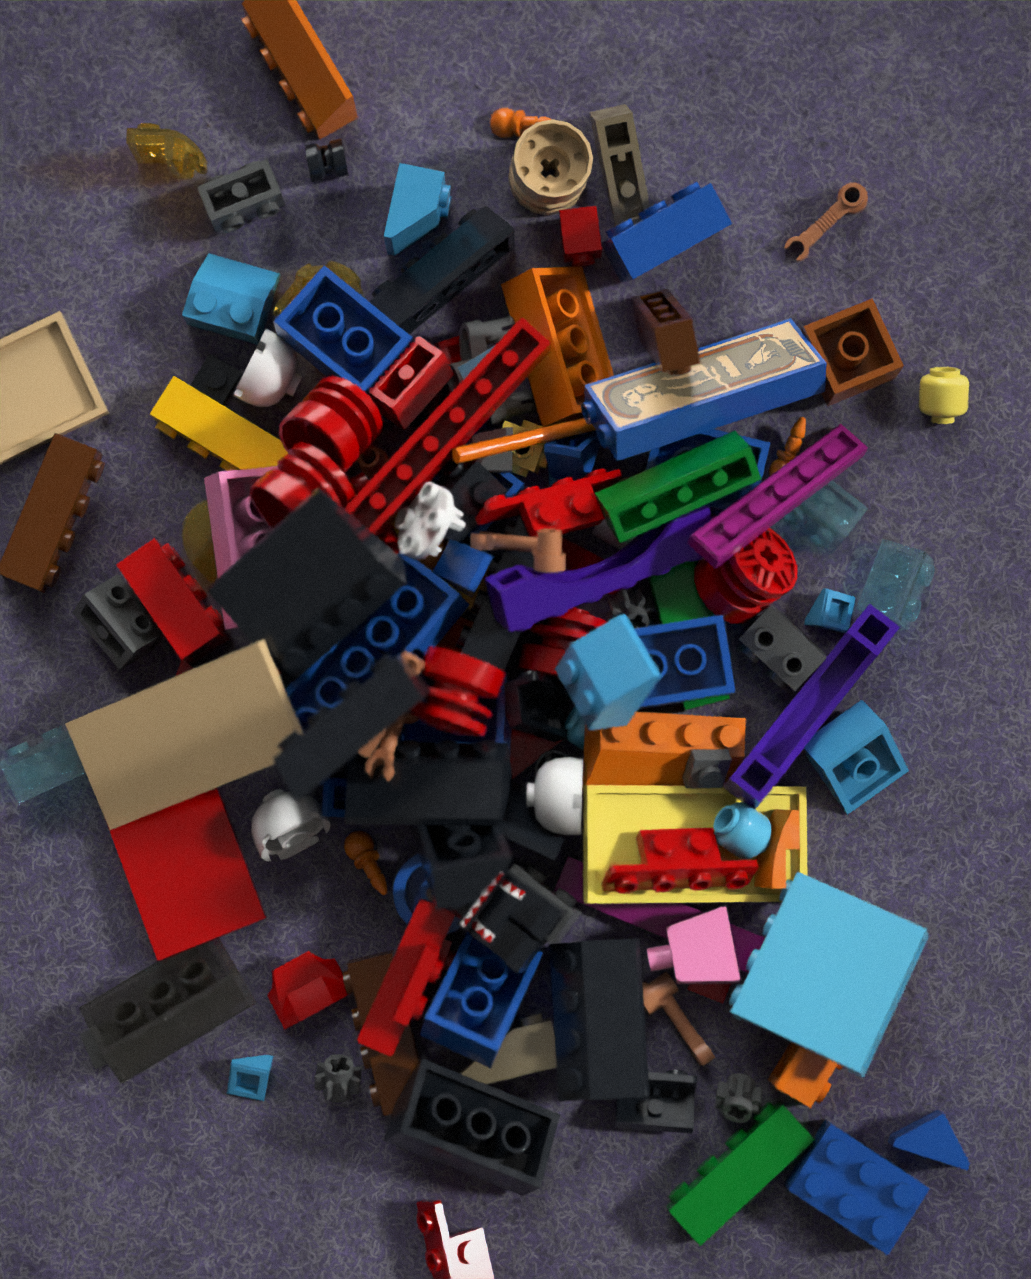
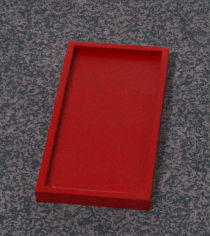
[106,787,267,961]

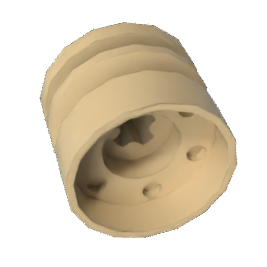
[508,119,593,215]

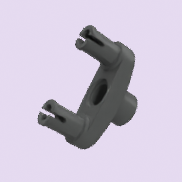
[447,315,535,426]

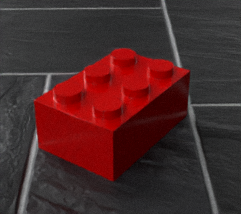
[116,538,229,665]

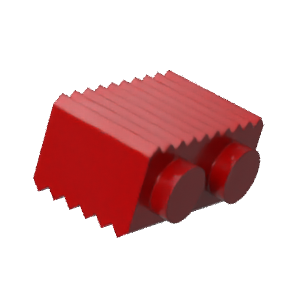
[369,337,454,430]

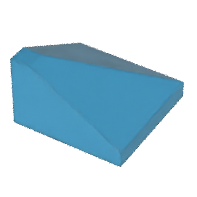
[804,588,856,633]
[226,1055,273,1101]

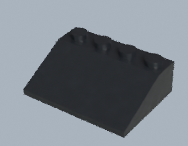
[208,488,406,681]

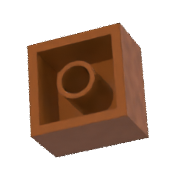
[801,298,904,407]

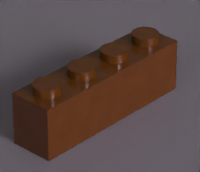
[631,289,701,375]
[0,433,105,593]
[342,949,420,1116]

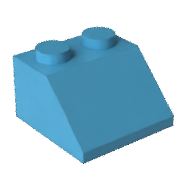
[384,163,452,256]
[182,253,280,345]
[555,615,661,730]
[803,700,909,815]

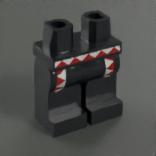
[448,868,568,973]

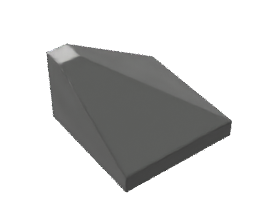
[471,427,513,473]

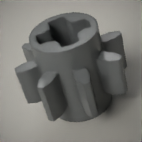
[606,589,655,629]
[314,1054,362,1103]
[715,1073,763,1122]

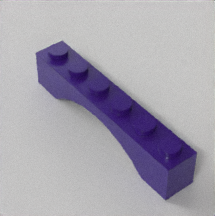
[485,505,712,632]
[723,604,900,809]

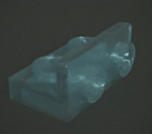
[783,481,868,554]
[856,539,935,630]
[0,725,86,804]

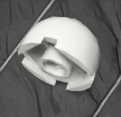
[233,329,302,407]
[527,757,583,835]
[251,789,331,861]

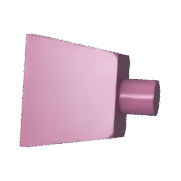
[647,906,740,984]

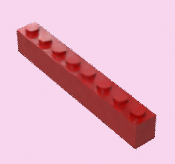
[344,317,551,538]

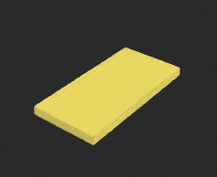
[583,785,807,903]

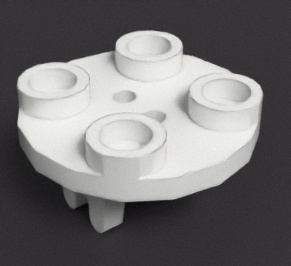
[395,482,466,560]

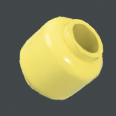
[919,367,969,424]

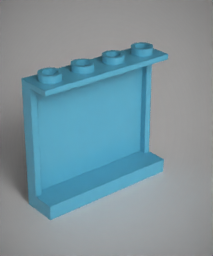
[729,871,929,1078]

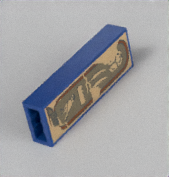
[581,318,827,461]

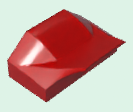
[267,951,351,1029]

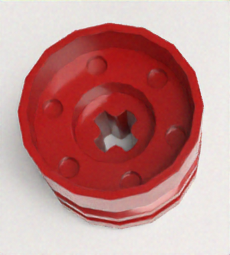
[279,376,383,473]
[249,442,355,528]
[694,528,797,624]
[517,607,607,679]
[407,646,505,738]

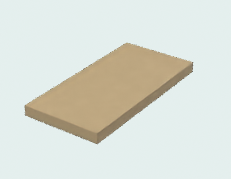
[0,311,109,465]
[65,640,303,830]

